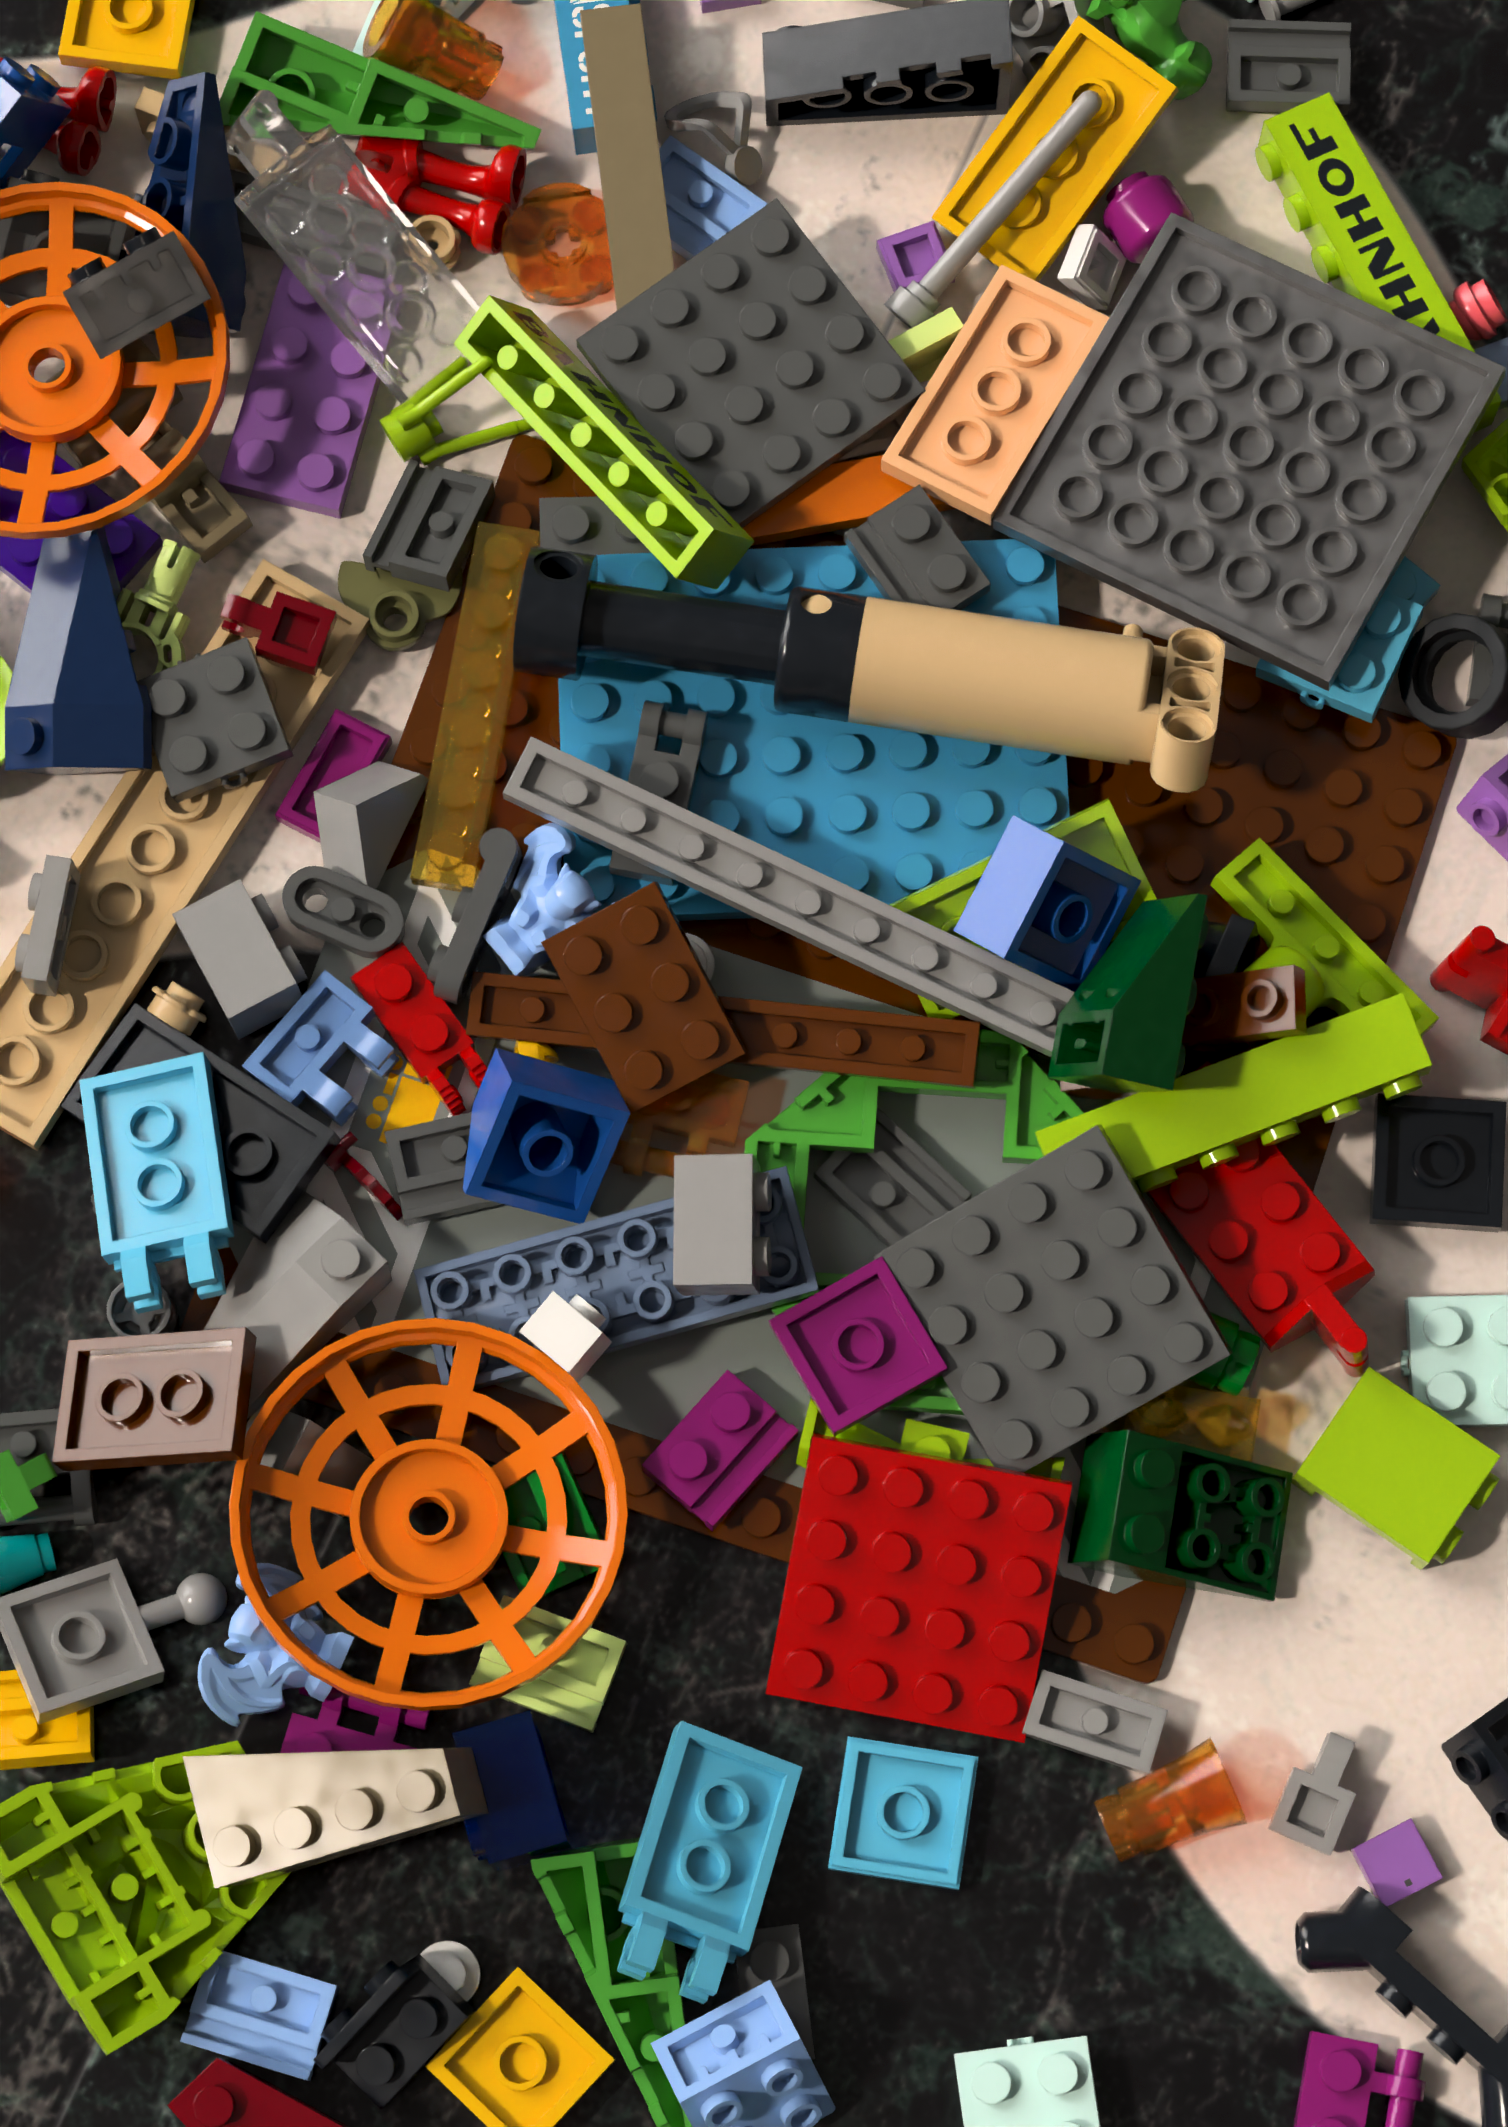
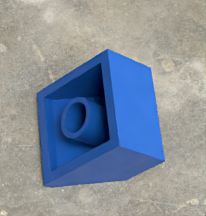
[953,815,1141,992]
[463,1048,631,1224]

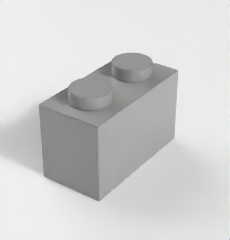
[172,879,308,1040]
[673,1154,772,1296]

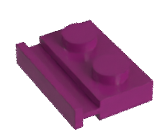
[642,1369,799,1532]

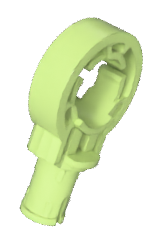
[116,539,201,675]

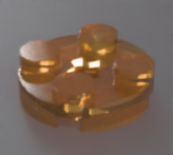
[502,182,614,306]

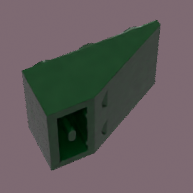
[1048,893,1209,1093]
[1067,1430,1293,1602]

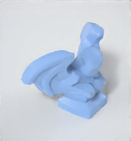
[483,822,615,976]
[197,1563,354,1727]

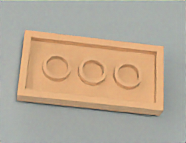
[881,264,1110,526]

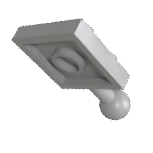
[0,1558,227,1725]

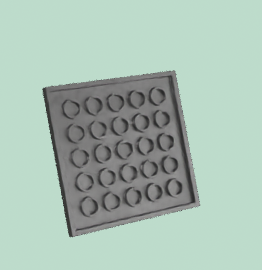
[992,212,1506,691]

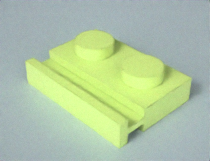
[469,1595,627,1733]

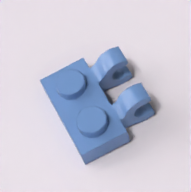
[242,970,400,1127]

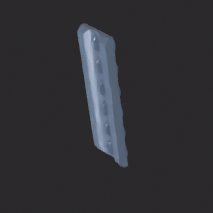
[414,1166,820,1390]

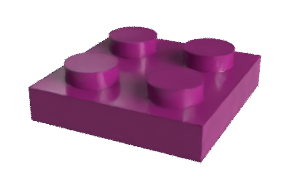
[768,1256,948,1437]

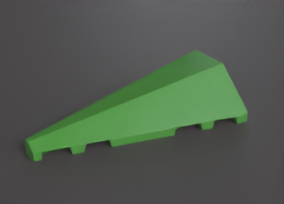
[220,11,542,150]
[531,1837,692,2127]

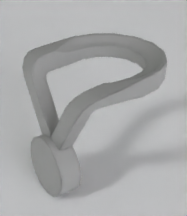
[664,91,762,186]

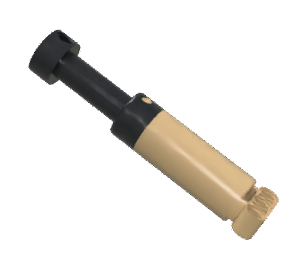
[513,546,1225,793]

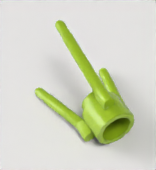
[379,356,533,467]

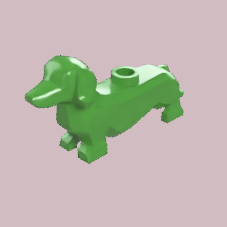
[1086,0,1212,111]

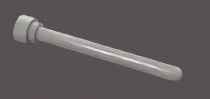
[884,90,1102,329]

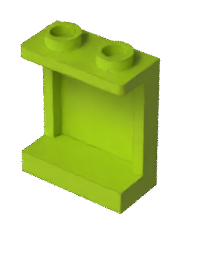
[1292,1367,1500,1570]

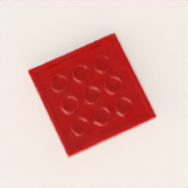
[765,1433,1072,1743]

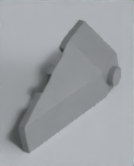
[204,1191,392,1419]

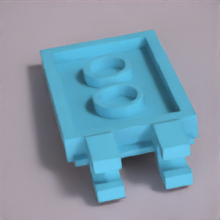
[79,1052,234,1314]
[617,1721,803,2004]

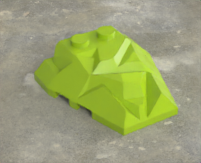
[0,1740,291,2056]

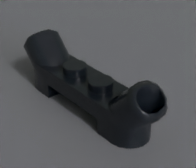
[1295,1886,1508,2127]

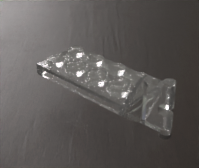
[225,90,480,405]

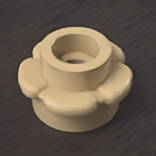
[402,215,462,274]
[147,981,207,1036]

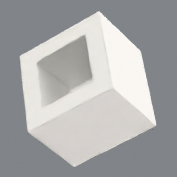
[519,1291,612,1382]

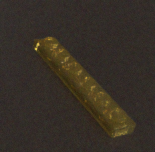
[410,521,540,892]

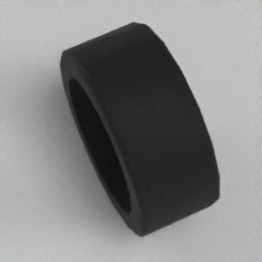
[1398,613,1508,739]

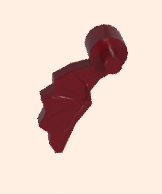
[324,1131,403,1221]

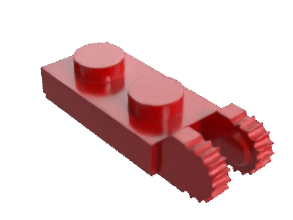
[350,942,487,1116]

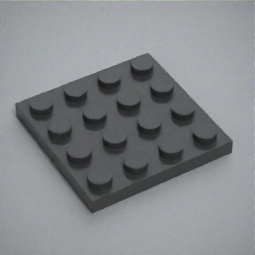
[576,198,926,528]
[873,1124,1233,1472]

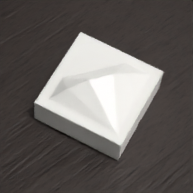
[1057,224,1127,310]

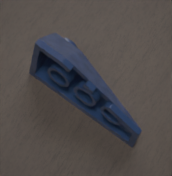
[118,71,246,338]
[5,526,152,775]

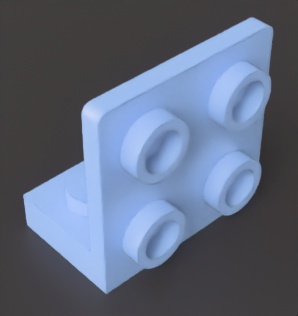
[650,1980,835,2127]

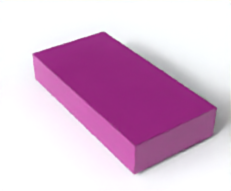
[275,709,392,843]

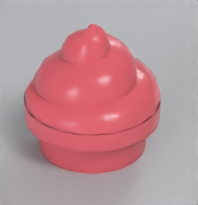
[1448,278,1508,341]

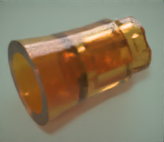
[363,0,504,101]
[1094,1737,1248,1862]

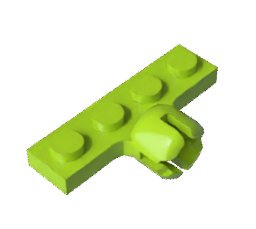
[1210,837,1439,1037]

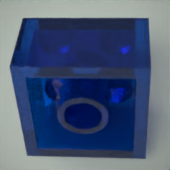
[452,1710,573,1872]

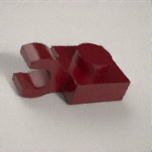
[220,591,337,676]

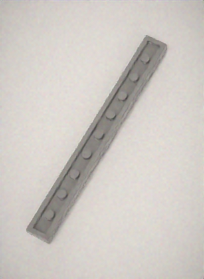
[503,737,1075,1057]

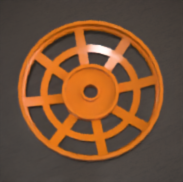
[0,182,230,539]
[229,1318,628,1711]

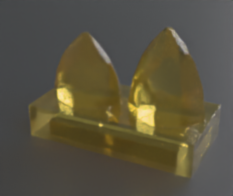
[1123,1385,1261,1462]

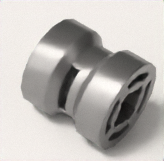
[107,1282,179,1336]

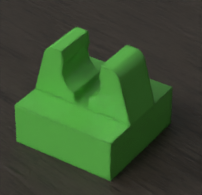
[0,1449,58,1523]

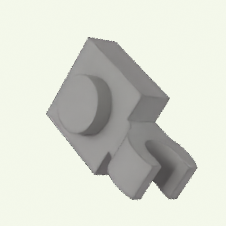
[1267,1732,1356,1856]

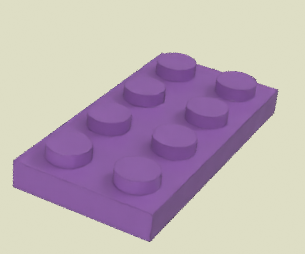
[219,258,405,519]

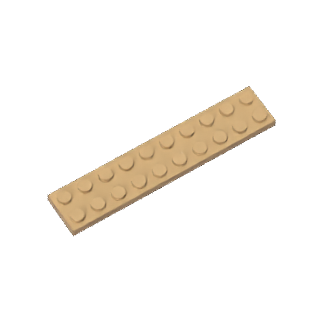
[0,559,370,1151]

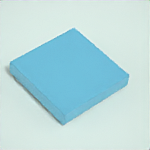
[828,1736,978,1890]

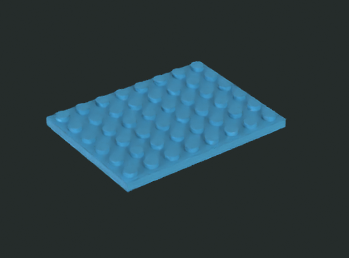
[558,539,1070,921]

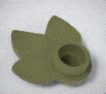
[338,561,463,651]

